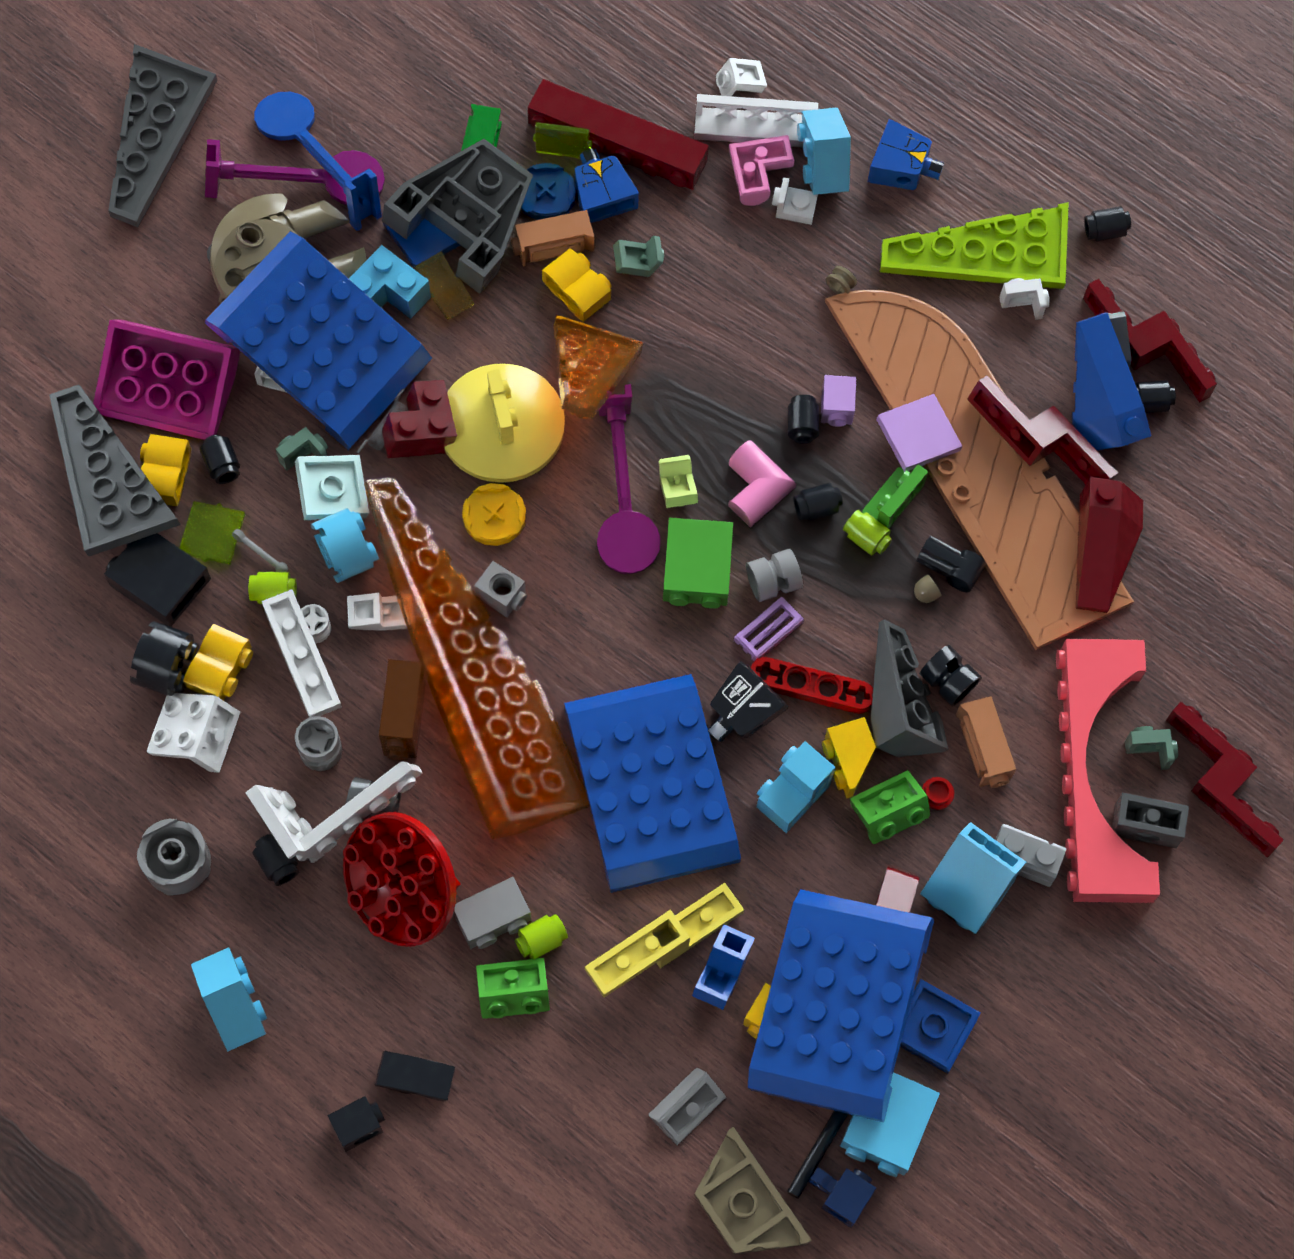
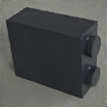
[104,533,211,627]

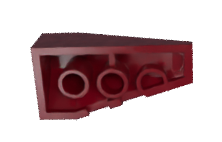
[1076,477,1143,613]

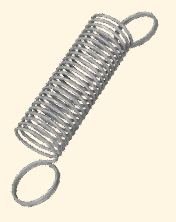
[357,389,409,453]

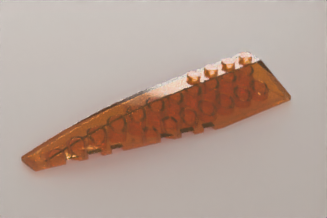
[364,477,590,840]

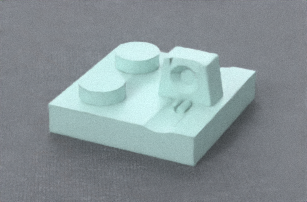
[295,455,369,520]

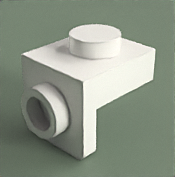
[999,278,1049,320]

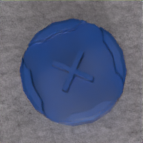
[521,163,576,220]

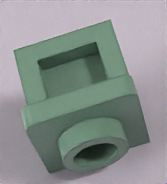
[613,236,664,277]
[275,427,328,471]
[1125,726,1178,770]

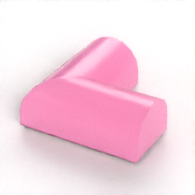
[729,135,794,206]
[728,440,796,527]

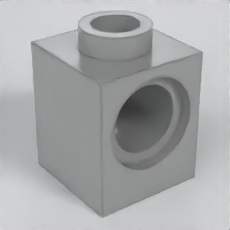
[474,561,527,617]

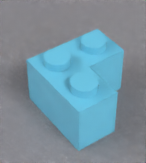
[797,108,851,195]
[349,245,431,319]
[756,741,835,833]
[191,947,267,1052]

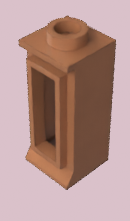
[511,210,594,266]
[956,696,1016,788]

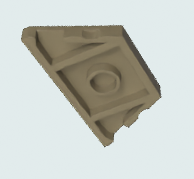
[694,1127,811,1255]

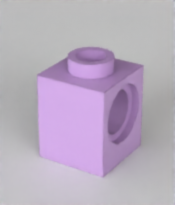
[821,375,856,427]

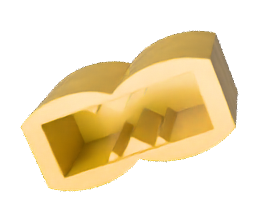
[542,248,612,322]
[140,434,192,506]
[183,624,253,701]

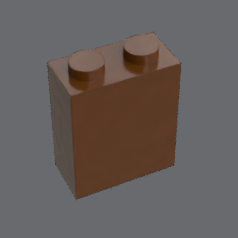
[379,659,426,761]

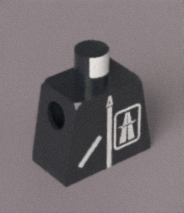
[708,661,789,742]

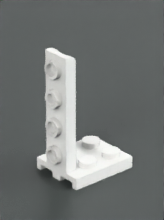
[246,761,423,863]

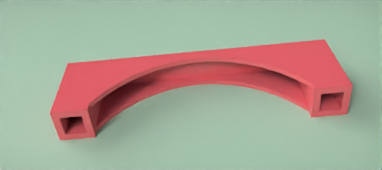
[1056,639,1160,903]

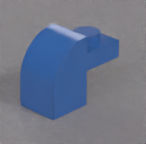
[692,925,755,1010]

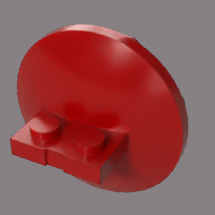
[343,812,461,947]

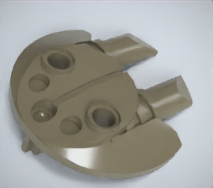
[210,193,367,304]

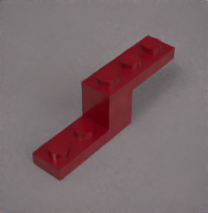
[1083,278,1217,403]
[967,376,1118,485]
[1166,702,1284,858]

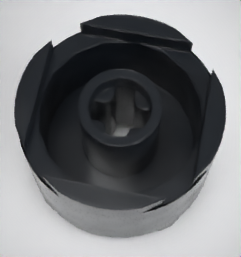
[130,621,200,696]

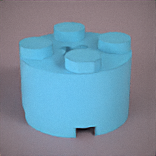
[311,508,379,583]

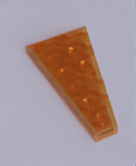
[553,314,644,419]

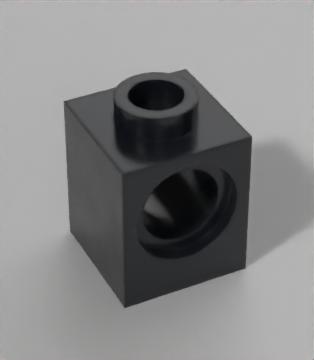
[327,1096,385,1152]

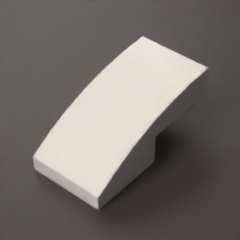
[347,593,418,630]

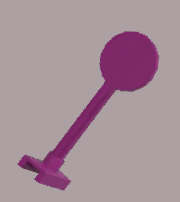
[205,139,385,205]
[597,384,661,574]

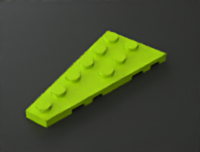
[880,202,1069,289]

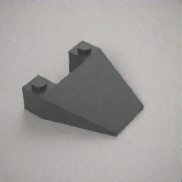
[382,139,533,294]

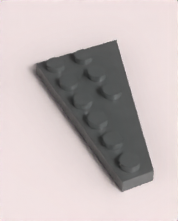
[108,44,217,227]
[49,384,181,557]

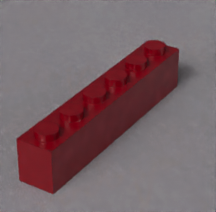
[527,79,709,190]

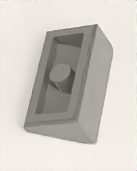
[649,1068,726,1145]

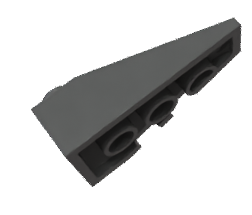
[871,619,948,757]

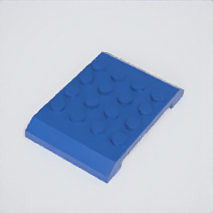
[205,231,432,450]
[564,674,741,893]
[748,889,934,1122]

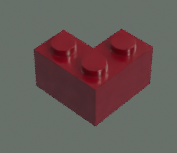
[382,380,457,458]

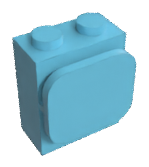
[920,822,1026,934]
[840,1072,940,1177]

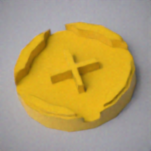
[462,483,526,546]

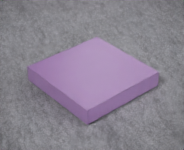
[876,394,962,472]

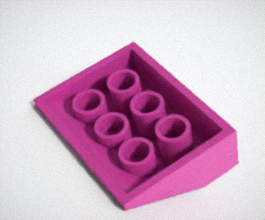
[93,319,240,440]

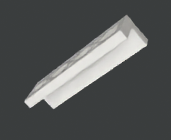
[694,94,818,147]
[261,589,342,717]

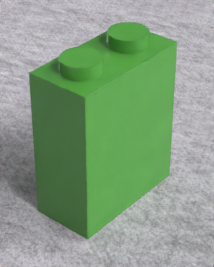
[663,517,733,608]

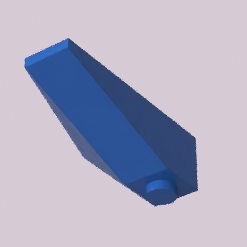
[1072,313,1151,450]

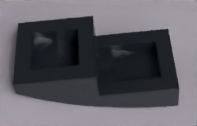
[375,1051,455,1102]

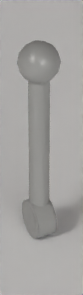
[232,529,288,572]

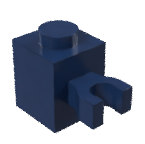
[808,1167,876,1228]

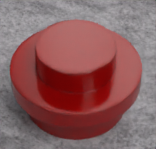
[922,777,954,810]

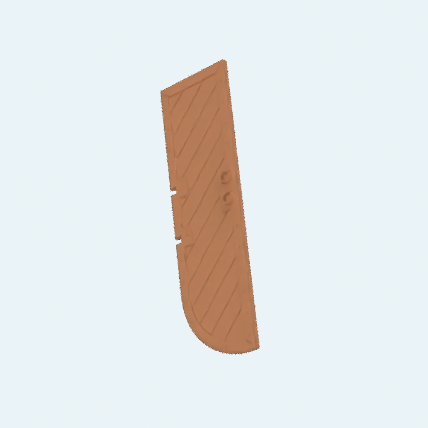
[825,290,1134,650]

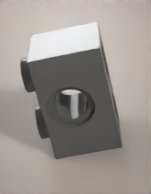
[1111,793,1189,848]

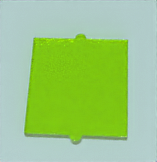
[533,122,592,158]
[179,501,245,565]

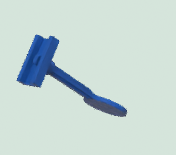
[254,92,382,231]

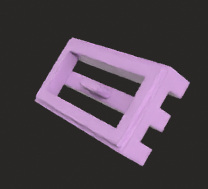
[734,596,804,661]

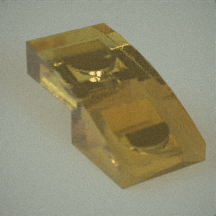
[413,251,475,320]

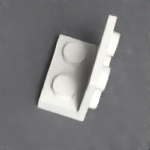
[147,693,240,773]

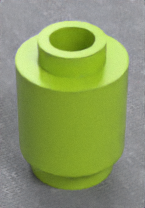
[843,510,892,556]
[248,572,297,604]
[515,914,568,960]

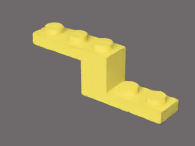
[585,883,744,998]

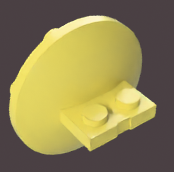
[445,364,565,483]

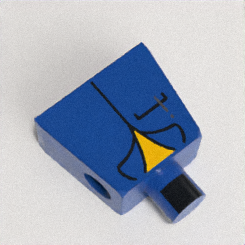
[867,119,944,190]
[574,148,639,223]

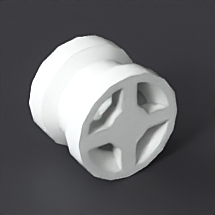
[301,604,331,643]

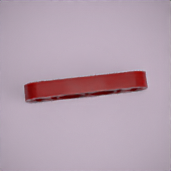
[751,657,873,714]

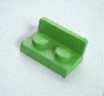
[862,464,928,528]
[850,770,930,844]
[476,958,550,1019]

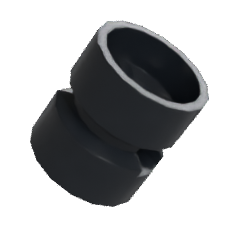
[919,644,982,707]

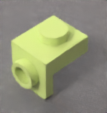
[659,455,698,508]

